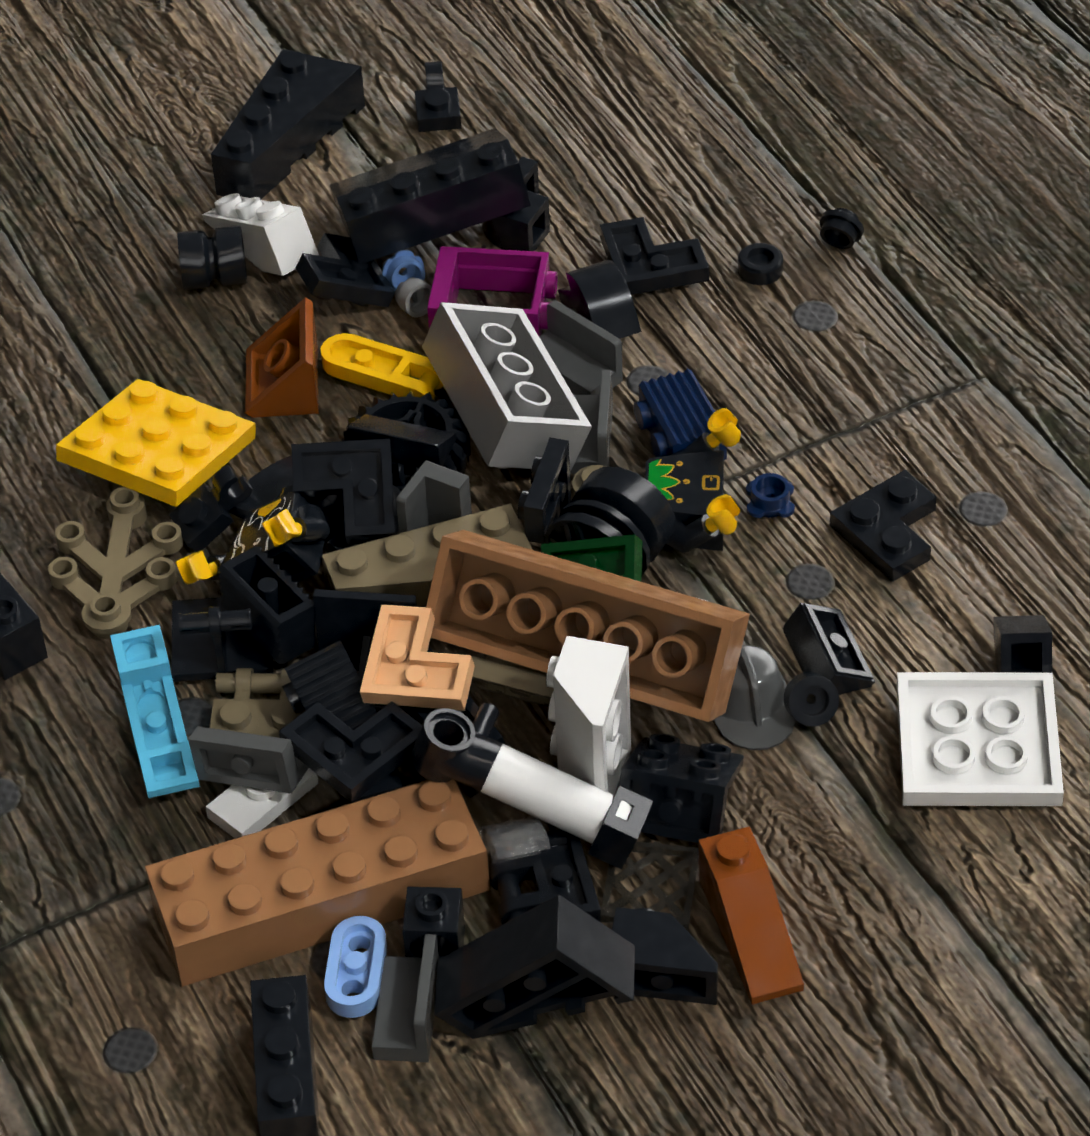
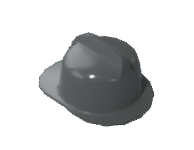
[714,645,796,751]

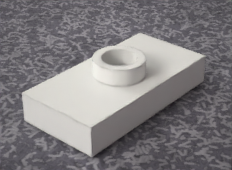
[205,768,318,839]

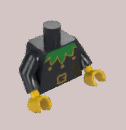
[645,408,741,553]

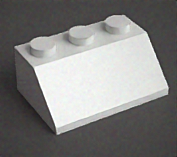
[546,636,631,795]

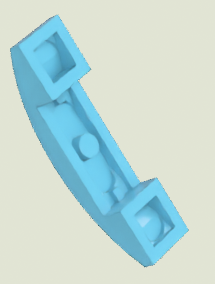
[110,624,200,798]

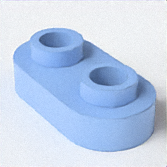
[324,916,387,1018]

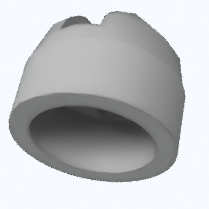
[395,277,432,317]

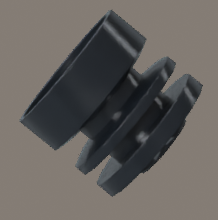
[544,467,675,577]

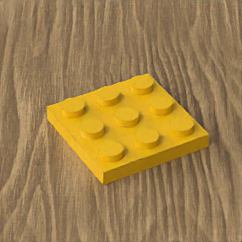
[56,379,256,507]

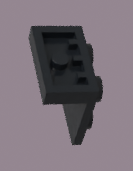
[619,734,744,843]

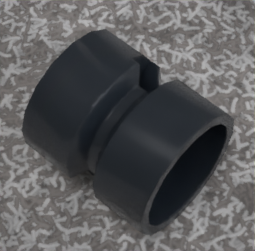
[177,226,247,290]

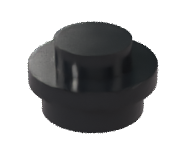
[819,208,864,249]

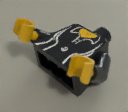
[176,486,330,585]

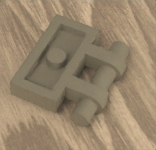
[209,668,305,738]

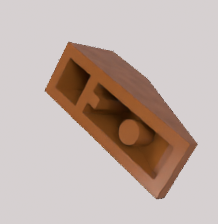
[699,826,804,1005]

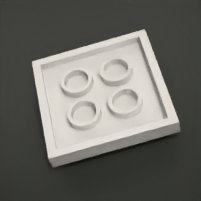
[897,672,1064,806]

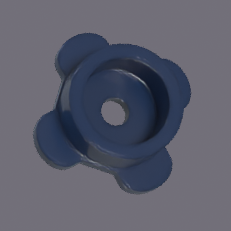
[746,473,795,518]

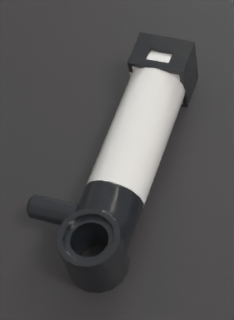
[411,703,653,870]

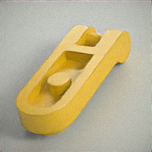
[320,333,443,400]

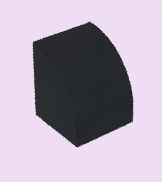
[993,615,1052,673]

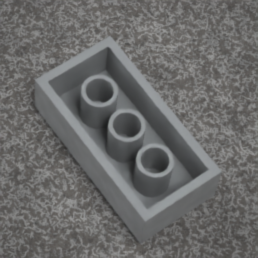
[422,302,592,471]

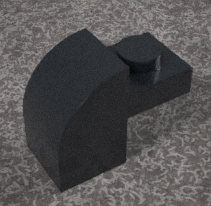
[482,156,550,251]
[558,260,642,339]

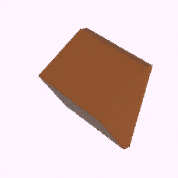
[245,297,319,418]

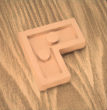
[360,604,475,711]

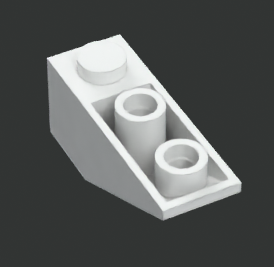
[202,193,319,276]

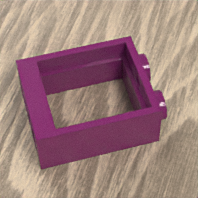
[427,246,558,336]

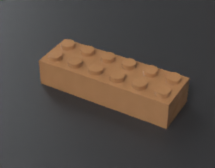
[426,530,750,722]
[145,779,490,987]

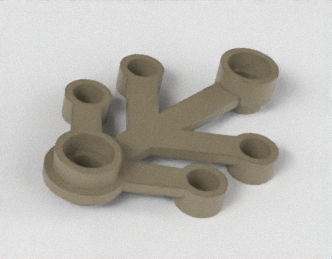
[48,487,183,639]

